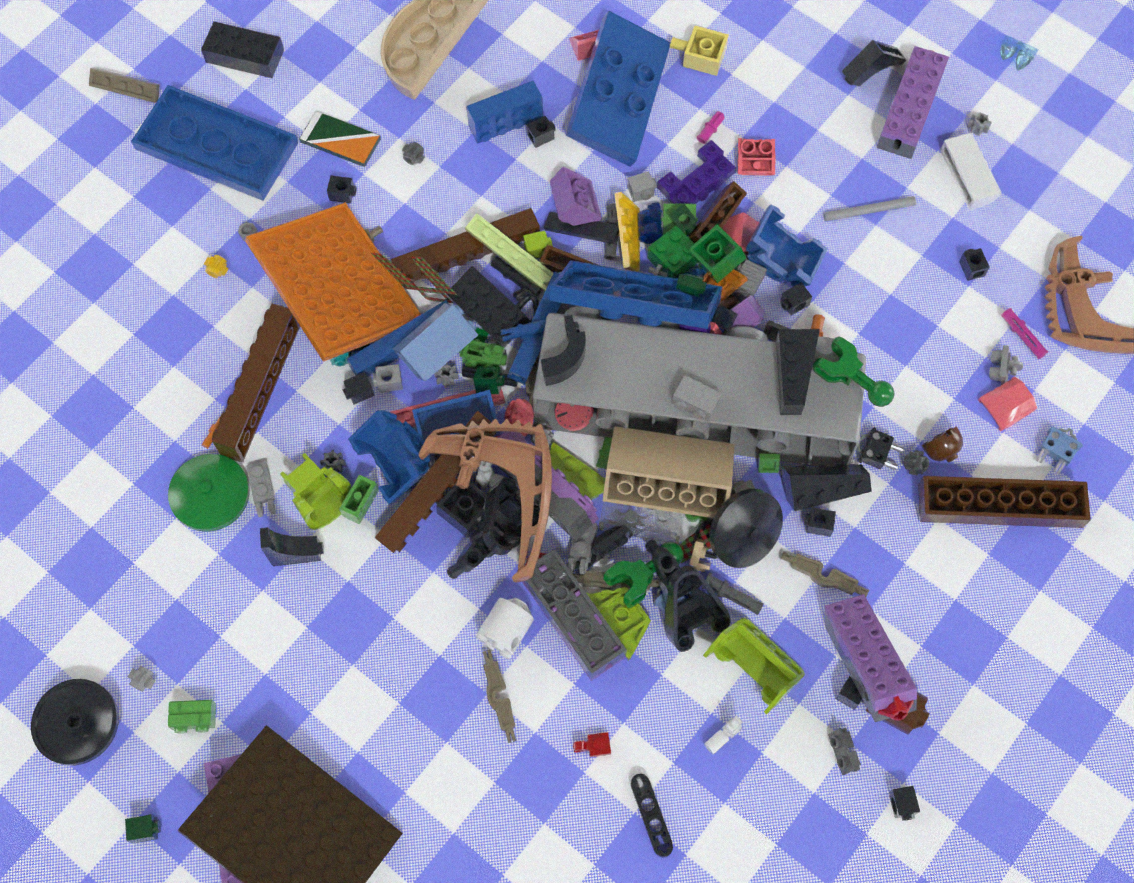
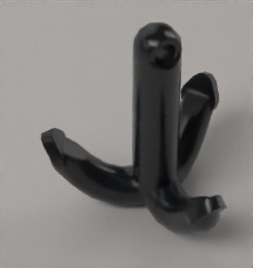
[513,288,539,315]

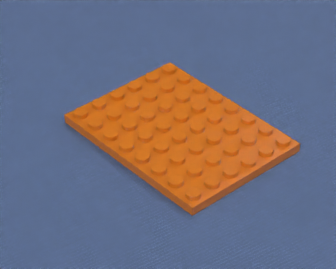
[245,202,421,362]

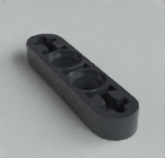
[630,773,673,858]

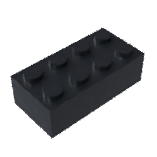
[201,21,284,78]
[447,266,530,348]

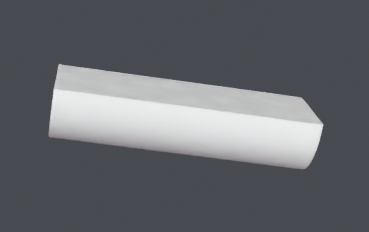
[940,132,1002,210]

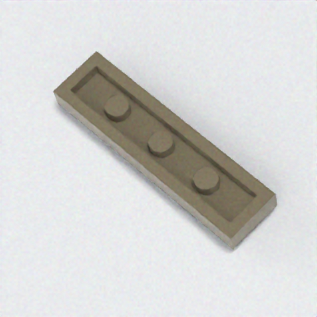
[89,67,160,103]

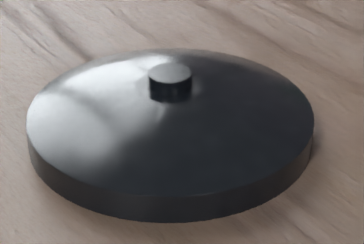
[710,488,783,568]
[31,679,119,766]

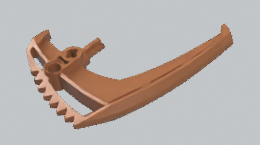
[1044,236,1134,354]
[419,419,552,583]

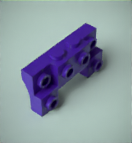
[657,140,736,204]

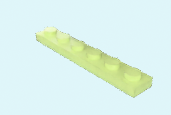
[465,214,553,292]

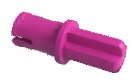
[696,111,725,144]

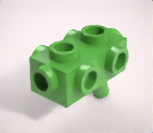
[459,339,508,369]

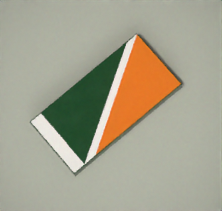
[299,111,381,167]

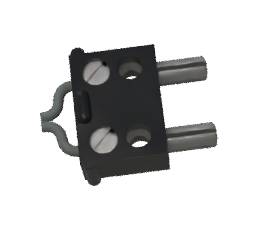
[857,427,904,470]

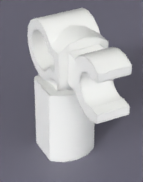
[476,461,514,487]
[704,716,743,755]

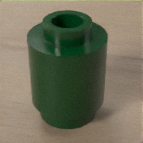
[676,273,707,297]

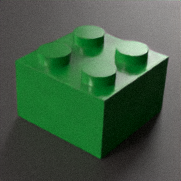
[688,224,746,283]
[647,226,697,279]

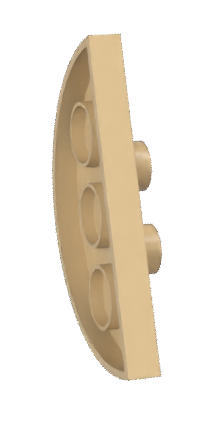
[380,0,489,100]

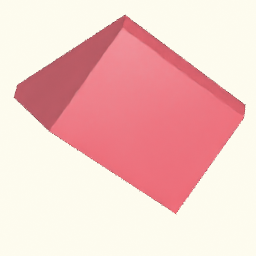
[569,30,599,61]
[722,212,759,254]

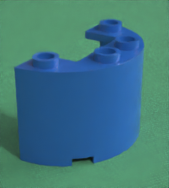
[746,204,828,286]
[348,410,430,505]

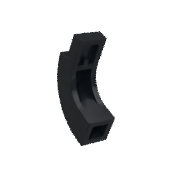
[541,315,586,386]

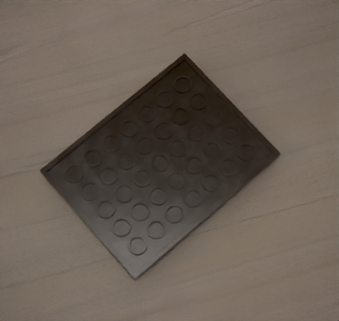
[177,725,403,883]

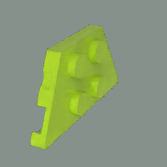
[550,442,605,500]
[586,587,651,661]

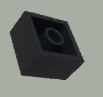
[436,482,486,538]

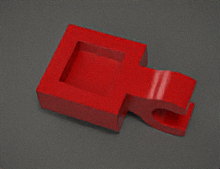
[573,732,611,757]

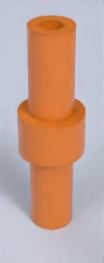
[201,417,220,449]

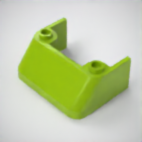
[703,618,805,715]

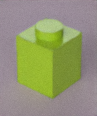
[523,231,553,259]

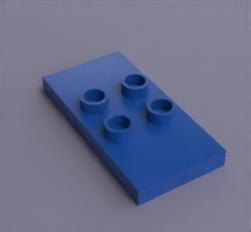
[566,11,671,167]
[131,85,298,201]
[550,260,722,329]

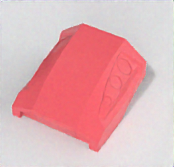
[738,138,776,176]
[978,377,1037,432]

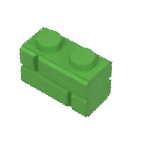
[339,475,379,524]
[168,699,216,734]

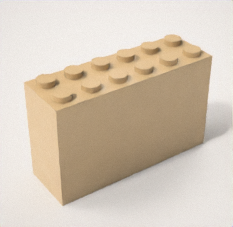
[603,426,735,518]

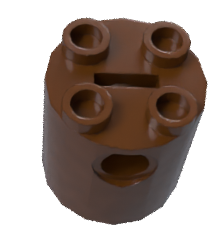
[865,691,930,735]

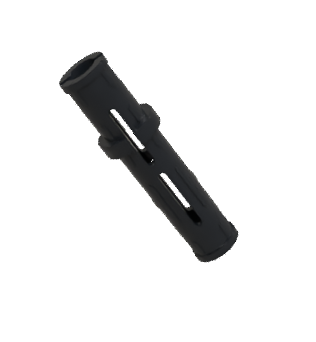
[490,256,542,297]

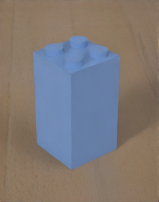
[393,303,478,381]

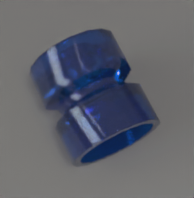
[637,209,663,244]

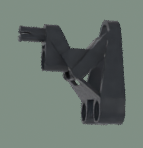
[447,477,540,579]
[645,540,731,652]

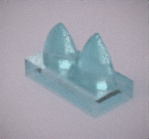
[1000,35,1039,71]

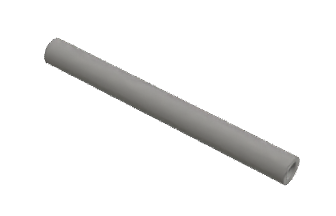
[823,196,916,222]

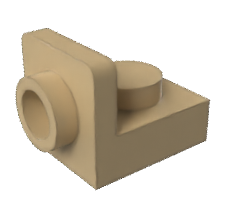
[689,538,711,572]

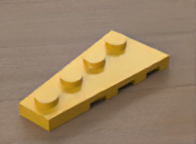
[615,192,640,272]

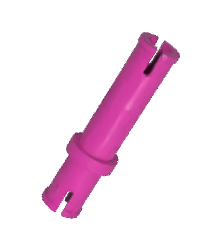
[1001,308,1048,360]

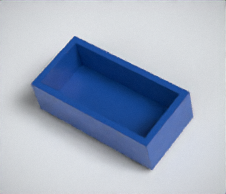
[466,80,543,144]
[412,390,498,442]

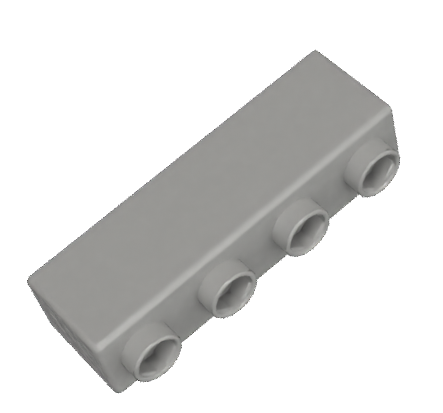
[533,306,866,466]

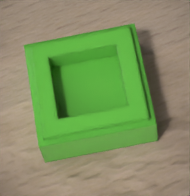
[758,454,780,473]

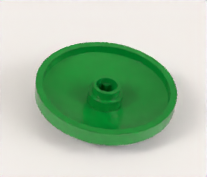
[168,454,250,532]

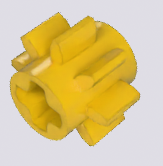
[204,255,229,278]

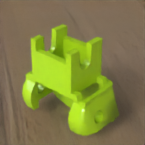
[280,453,352,530]

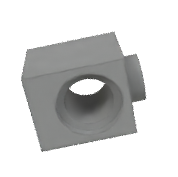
[373,364,403,393]

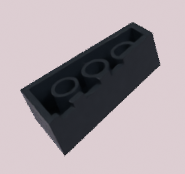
[776,329,820,415]
[782,464,872,511]

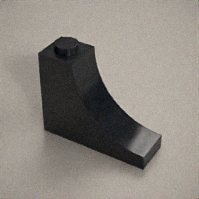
[842,40,907,86]
[260,527,324,567]

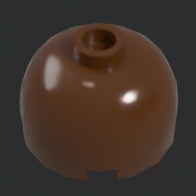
[921,426,963,463]

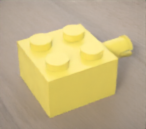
[670,26,729,76]

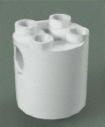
[475,598,534,659]

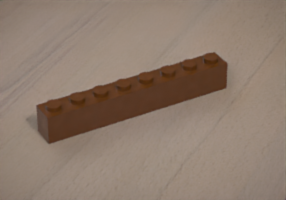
[391,208,540,283]
[374,411,497,553]

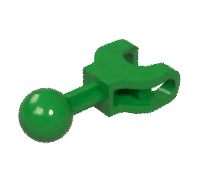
[812,336,895,407]
[603,541,683,608]

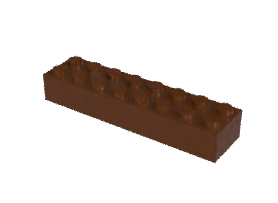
[212,303,300,463]
[918,476,1091,528]

